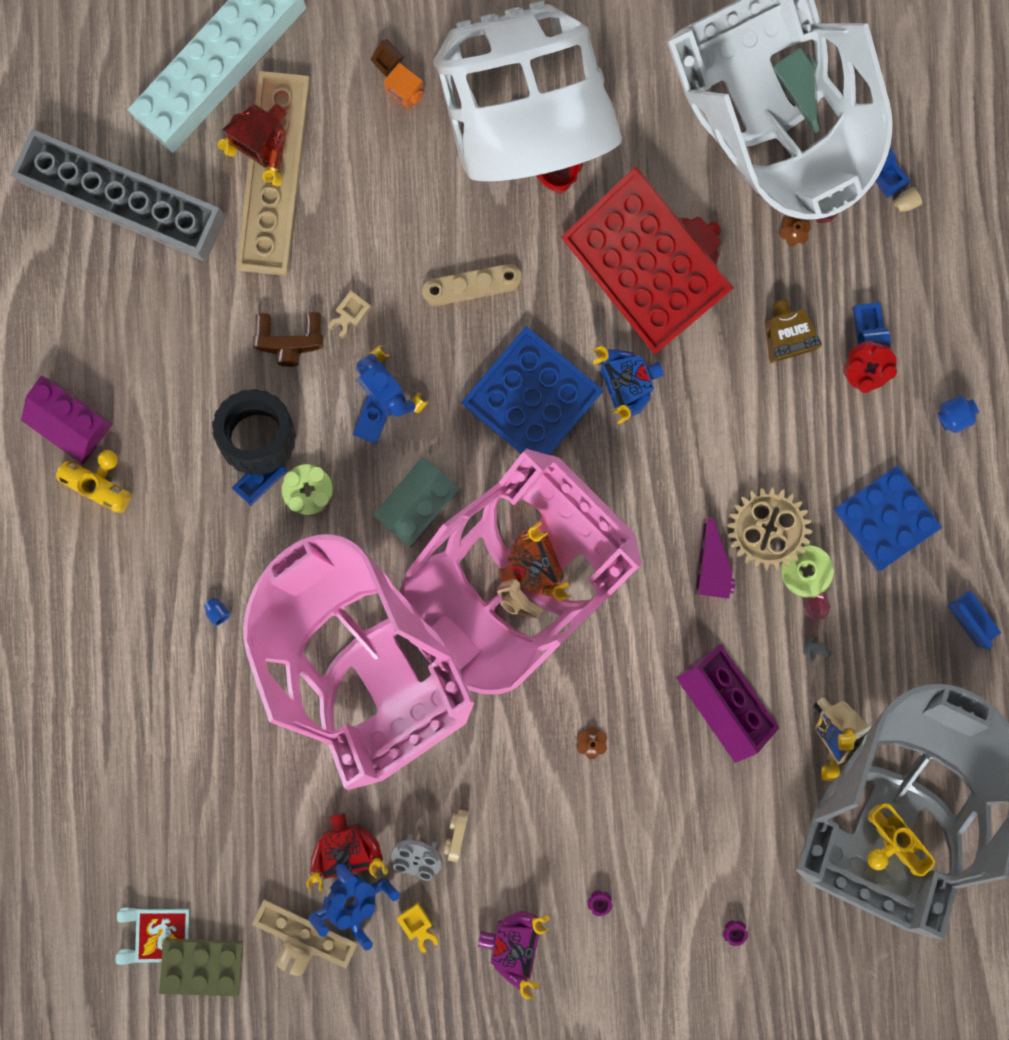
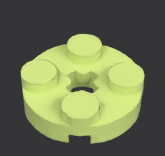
[282,464,334,515]
[781,545,834,597]

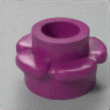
[587,890,612,916]
[722,920,748,946]

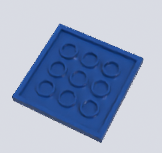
[461,326,604,455]

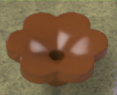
[779,217,811,246]
[577,726,607,759]

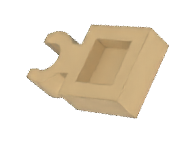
[328,291,372,339]

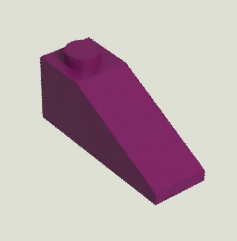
[695,518,735,599]

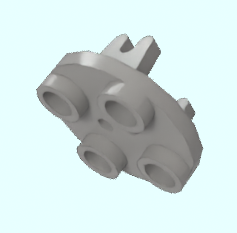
[391,834,442,881]

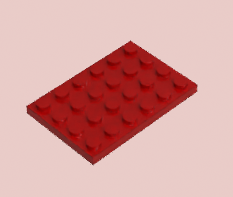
[561,167,734,355]

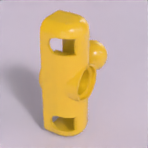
[56,450,132,513]
[867,803,935,876]

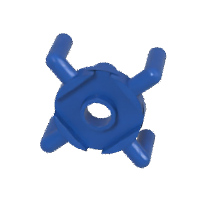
[309,863,400,951]

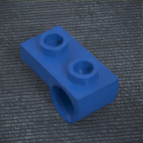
[852,302,891,347]

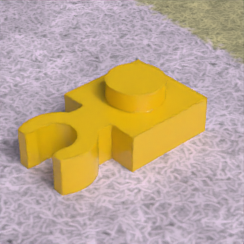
[396,901,438,953]

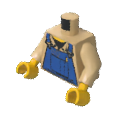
[813,698,871,781]

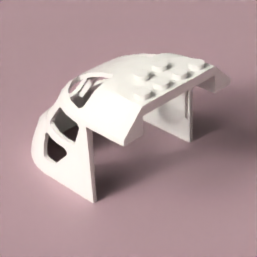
[667,0,892,219]
[433,1,622,181]

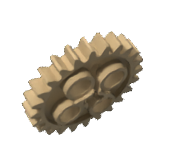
[727,488,812,571]

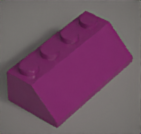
[676,644,779,763]

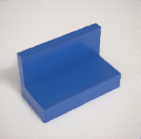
[947,591,1001,649]

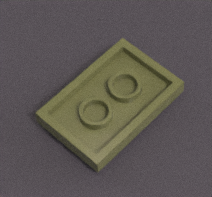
[159,938,243,996]

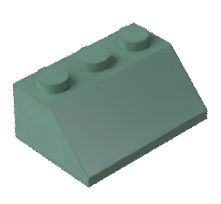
[374,457,461,547]

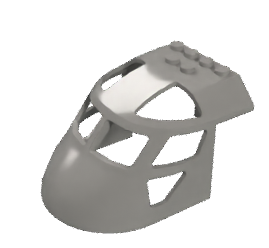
[796,684,1009,940]

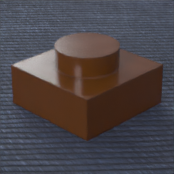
[370,39,404,77]

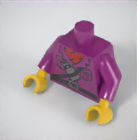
[477,911,550,999]

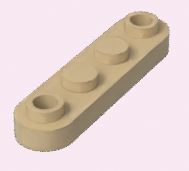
[422,264,521,306]

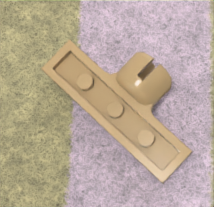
[252,899,358,976]

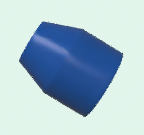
[204,598,231,626]

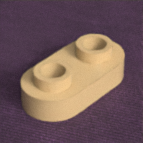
[444,809,469,863]

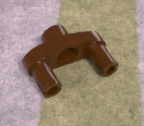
[253,312,323,367]

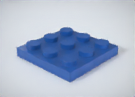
[833,465,942,571]

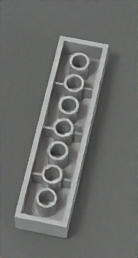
[11,129,226,262]

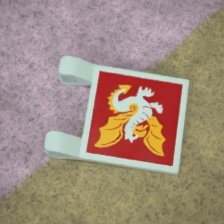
[116,907,190,965]

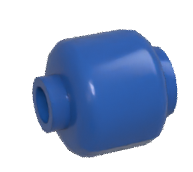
[937,395,979,433]

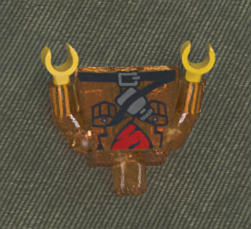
[498,522,572,601]

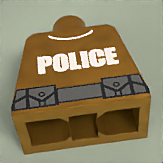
[765,299,822,364]

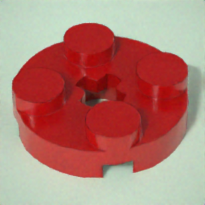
[843,341,897,393]

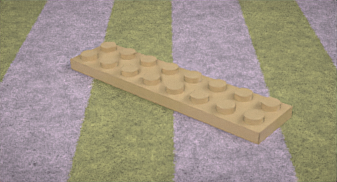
[236,71,311,276]

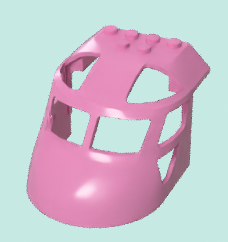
[401,449,642,695]
[243,534,474,790]

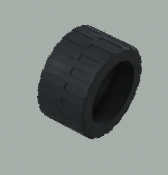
[212,389,296,475]

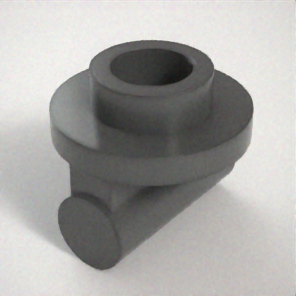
[803,635,831,661]

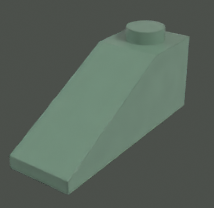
[774,48,820,133]

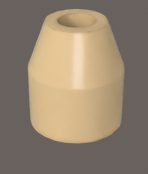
[893,187,922,212]

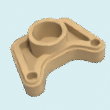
[497,579,543,618]

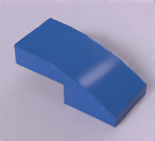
[875,148,910,198]

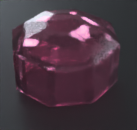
[804,595,831,622]

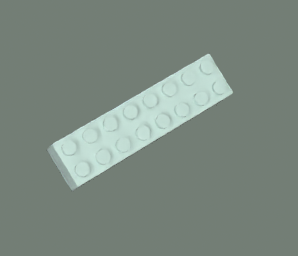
[127,0,306,153]

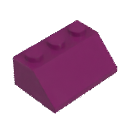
[21,375,113,465]

